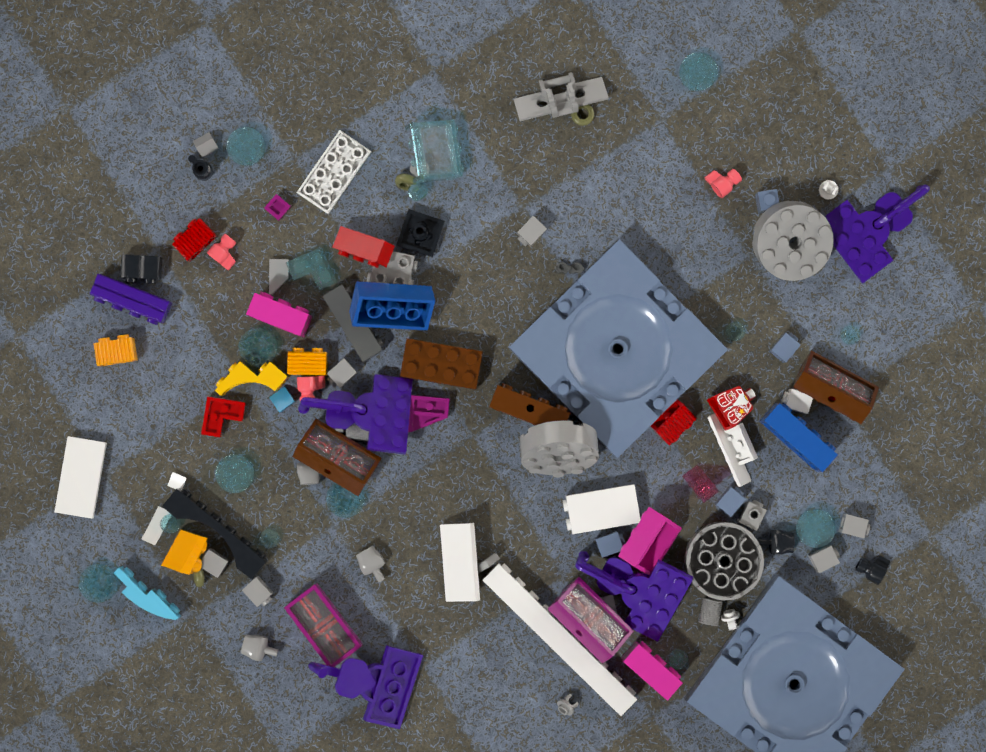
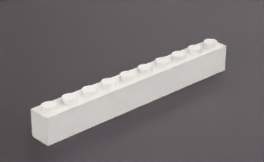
[482,563,637,716]

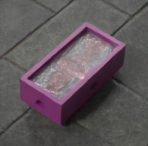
[548,577,634,664]
[284,583,363,667]

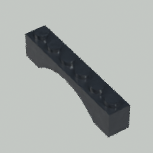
[162,488,268,580]

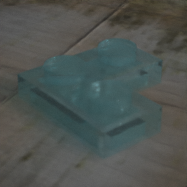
[286,248,337,291]

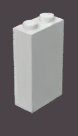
[562,484,641,534]

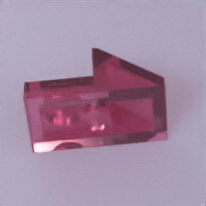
[682,465,719,503]

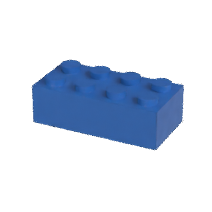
[349,281,435,330]
[759,403,838,472]

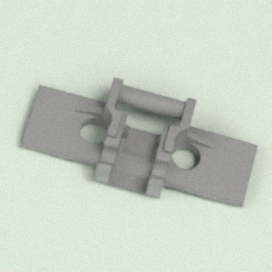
[514,72,609,121]

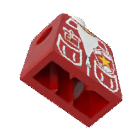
[707,386,756,431]

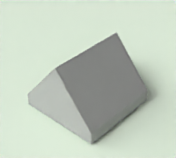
[193,132,219,158]

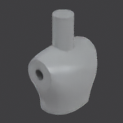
[297,462,322,485]
[356,546,386,583]
[241,634,279,661]

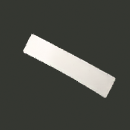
[142,472,186,545]

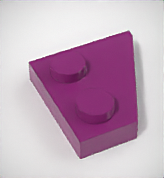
[408,395,450,432]

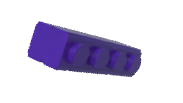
[90,273,172,325]

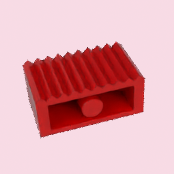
[172,218,218,262]
[650,399,696,445]

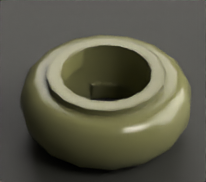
[571,104,594,126]
[395,174,418,191]
[193,568,205,587]

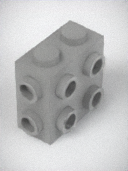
[367,252,418,285]

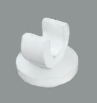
[819,180,838,200]
[721,609,740,630]

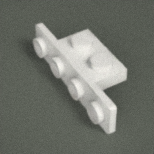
[708,413,758,487]

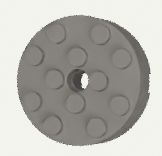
[752,201,833,281]
[520,421,599,478]
[684,522,764,600]

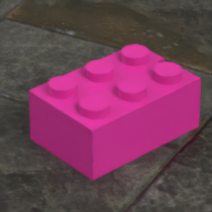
[246,291,312,338]
[618,507,682,575]
[621,641,683,701]

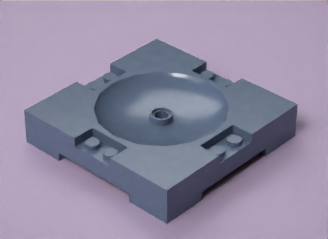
[509,239,728,458]
[684,574,905,752]

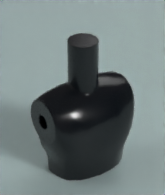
[757,530,794,554]

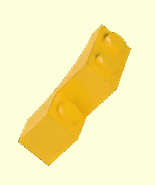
[215,361,289,396]

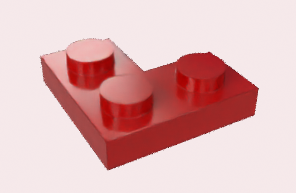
[201,397,246,437]

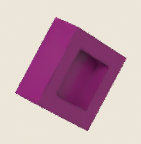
[264,194,291,221]

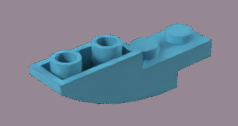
[114,566,181,620]

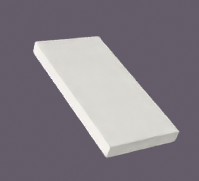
[297,130,371,214]
[55,436,107,519]
[440,523,480,602]

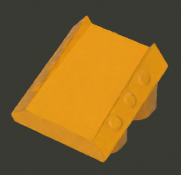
[161,529,208,575]

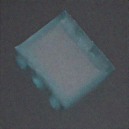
[405,119,464,183]

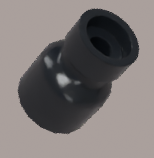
[188,155,213,181]
[855,555,890,585]

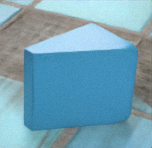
[269,386,296,413]

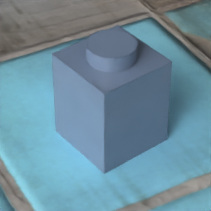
[755,189,779,214]
[769,333,800,363]
[715,486,746,517]
[595,531,625,558]

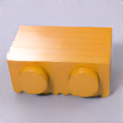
[93,334,138,367]
[287,348,328,376]

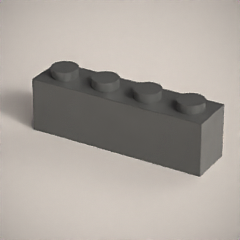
[323,285,384,362]

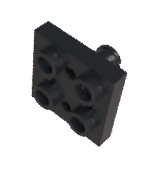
[396,209,445,258]

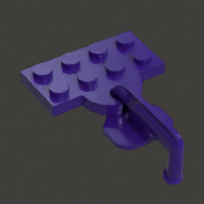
[824,185,930,284]
[298,374,413,455]
[575,551,693,642]
[308,645,423,729]

